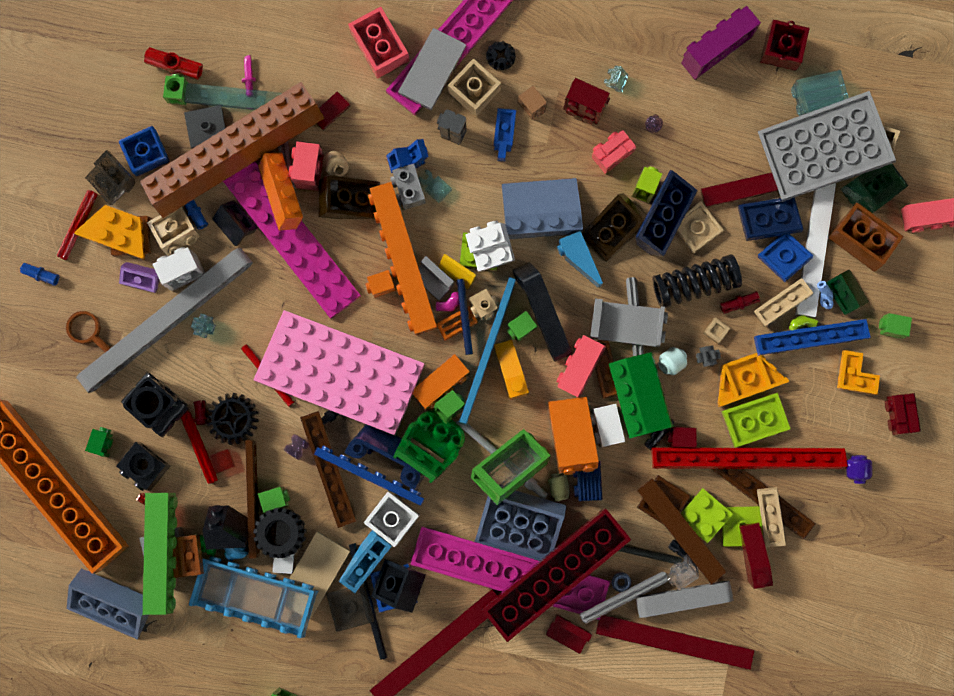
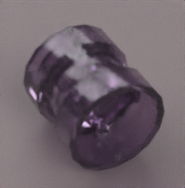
[283,434,309,460]

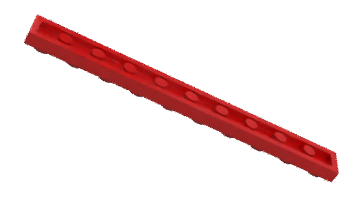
[651,448,848,469]

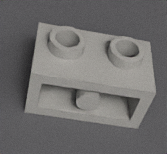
[390,164,426,210]

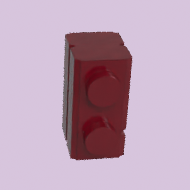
[885,393,921,435]

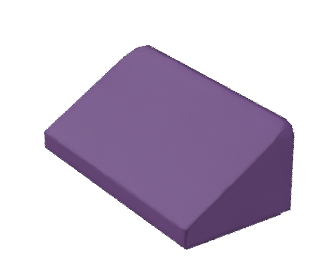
[119,262,160,293]

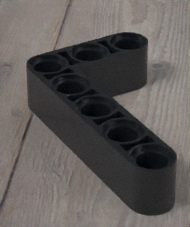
[512,262,572,362]

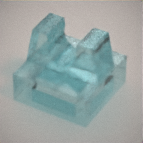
[604,66,629,92]

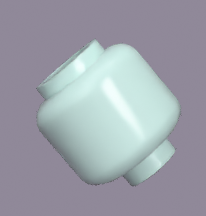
[658,347,687,375]

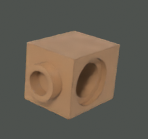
[518,86,547,119]

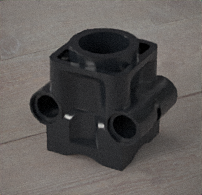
[121,372,189,438]

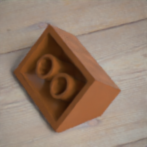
[828,203,904,272]

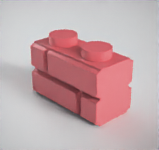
[592,130,636,174]

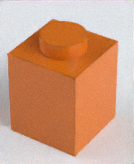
[365,270,396,298]

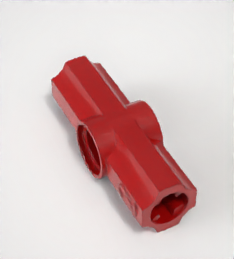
[144,47,203,80]

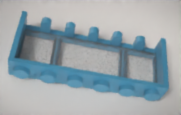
[189,556,318,638]

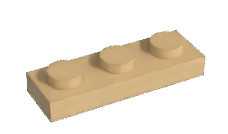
[754,278,813,327]
[757,487,786,548]

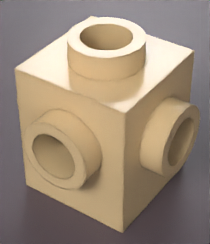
[469,289,499,321]

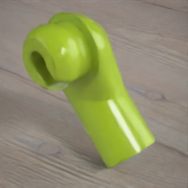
[789,315,818,330]

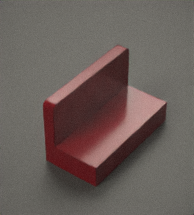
[546,614,592,654]

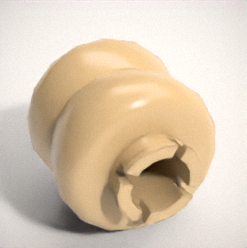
[322,151,349,177]

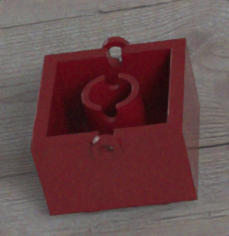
[760,19,810,71]
[563,77,610,125]

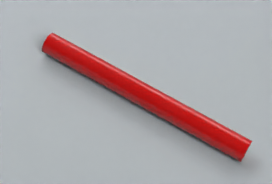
[241,344,295,407]

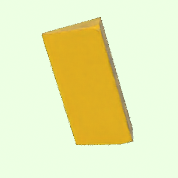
[438,254,476,289]

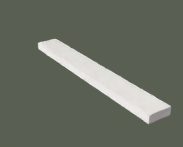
[795,183,836,318]

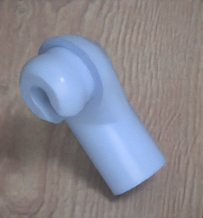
[817,281,834,309]

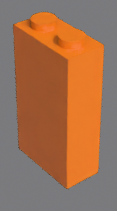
[548,397,599,475]

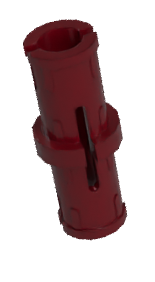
[720,291,760,315]

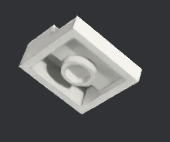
[465,221,515,272]

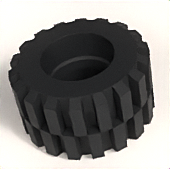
[253,508,307,558]

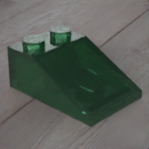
[841,164,909,213]

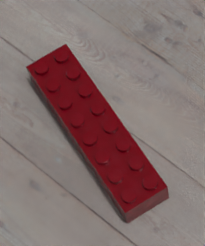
[482,508,631,642]

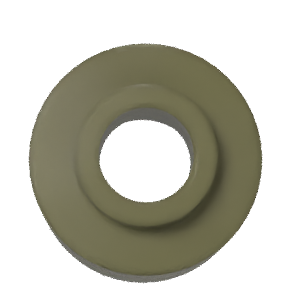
[548,472,571,501]

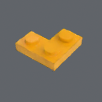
[837,350,880,395]

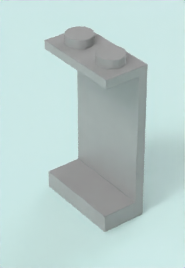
[590,298,668,347]

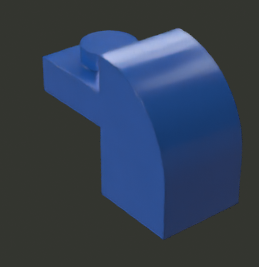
[386,139,429,173]

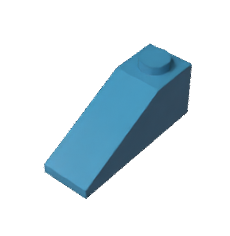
[557,231,603,288]
[339,530,392,593]

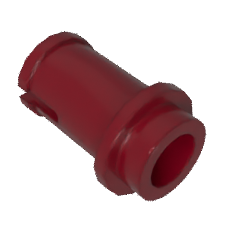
[193,400,209,425]

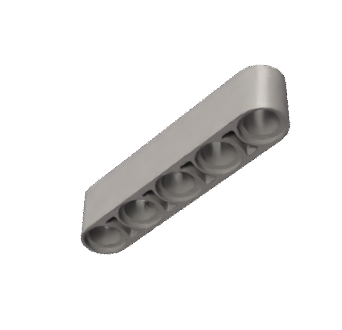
[636,580,734,618]

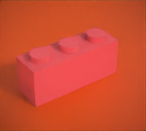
[901,198,954,233]
[556,335,606,398]

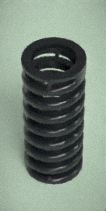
[652,254,742,308]

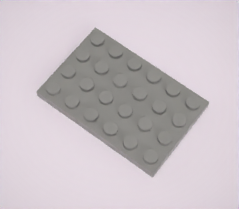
[758,91,896,202]

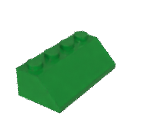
[609,352,673,439]

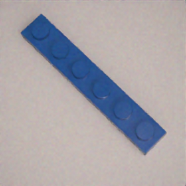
[754,319,871,356]
[314,446,424,506]

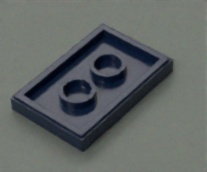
[738,197,804,241]

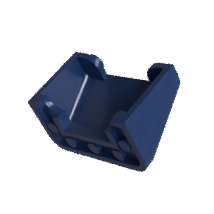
[344,425,430,490]

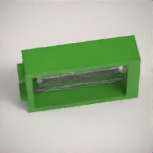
[471,429,551,505]

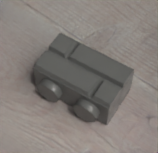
[437,109,467,145]

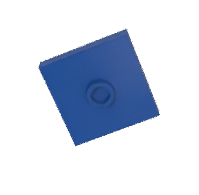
[758,234,813,282]

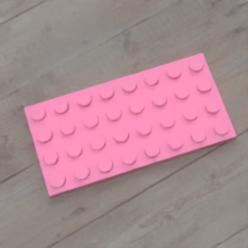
[253,310,425,436]

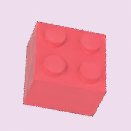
[289,141,324,191]

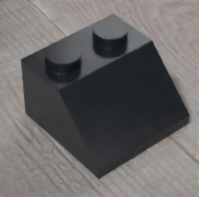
[202,505,248,550]
[371,559,426,613]

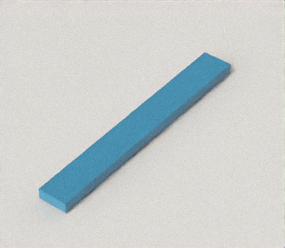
[459,277,516,425]

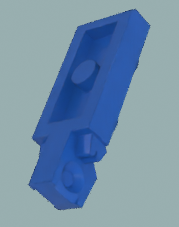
[494,108,516,162]

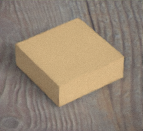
[703,317,731,344]

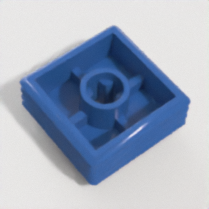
[119,126,170,176]

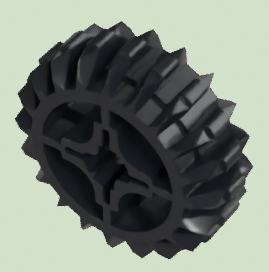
[206,393,259,445]

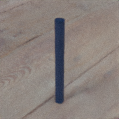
[457,279,473,355]

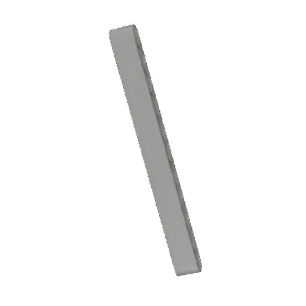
[76,247,253,393]

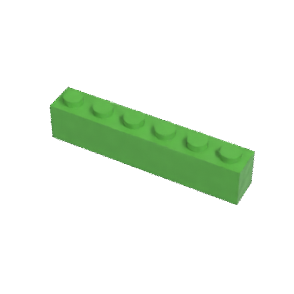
[143,493,178,615]

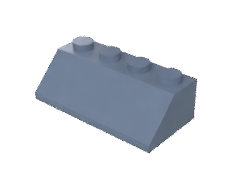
[67,568,149,640]

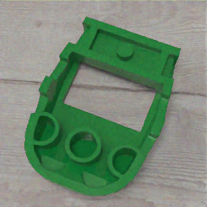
[393,411,465,483]

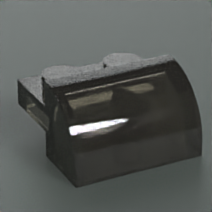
[85,150,135,205]

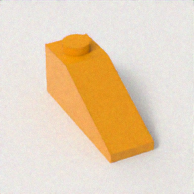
[494,340,529,400]

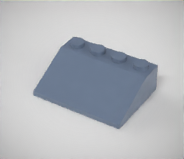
[502,178,583,239]
[475,486,566,561]

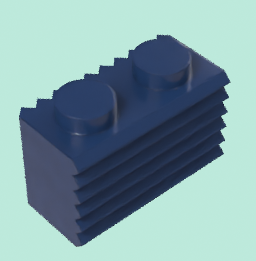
[573,461,603,501]

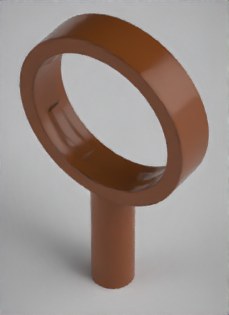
[66,311,111,352]

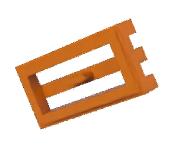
[436,306,478,341]

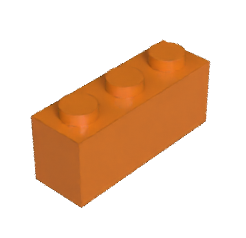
[413,354,470,410]

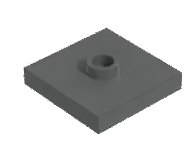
[184,105,226,149]

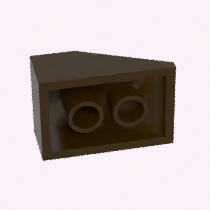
[319,175,380,219]
[582,193,646,262]

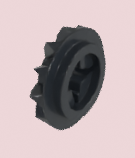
[486,41,516,71]

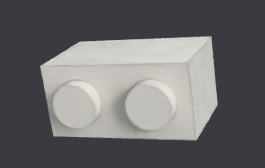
[590,404,625,448]

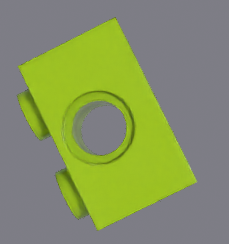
[632,166,663,204]

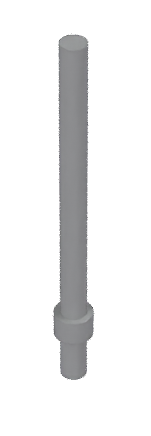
[456,419,548,499]

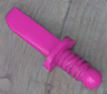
[242,55,256,98]

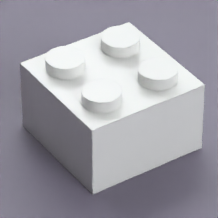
[153,247,205,291]
[364,491,420,547]

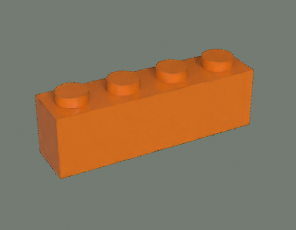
[258,152,303,231]

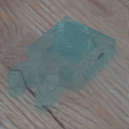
[418,170,452,203]

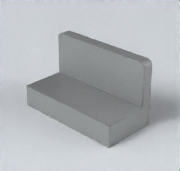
[419,256,455,300]

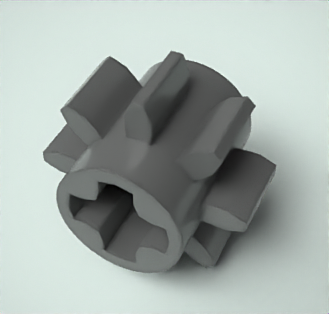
[696,345,721,367]

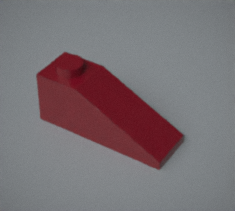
[739,522,773,589]

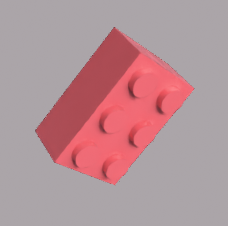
[348,6,410,79]

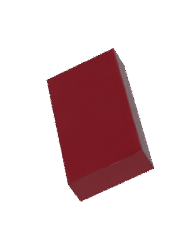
[316,91,350,131]

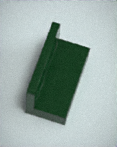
[826,270,869,315]

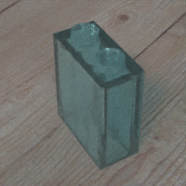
[791,70,848,116]

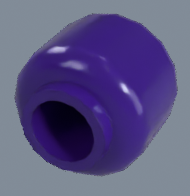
[846,455,873,484]

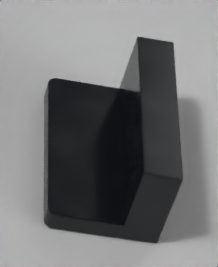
[212,200,257,246]

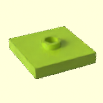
[722,506,763,547]

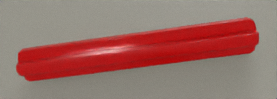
[57,190,98,260]
[181,411,218,484]

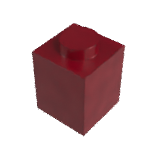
[667,427,697,448]

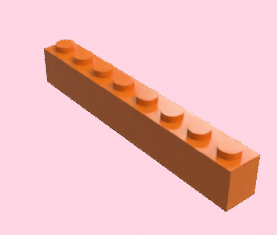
[368,182,437,335]

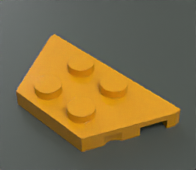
[74,205,145,260]
[718,353,789,407]

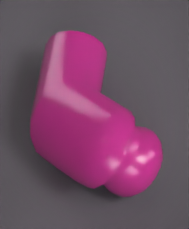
[436,292,459,311]

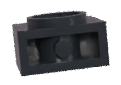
[116,442,170,491]

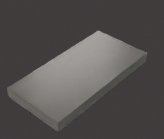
[398,28,466,111]

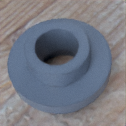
[612,572,631,592]

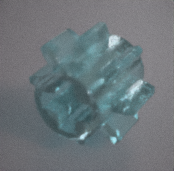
[191,314,216,338]

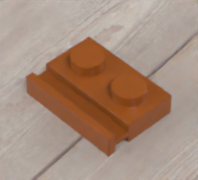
[173,534,204,578]

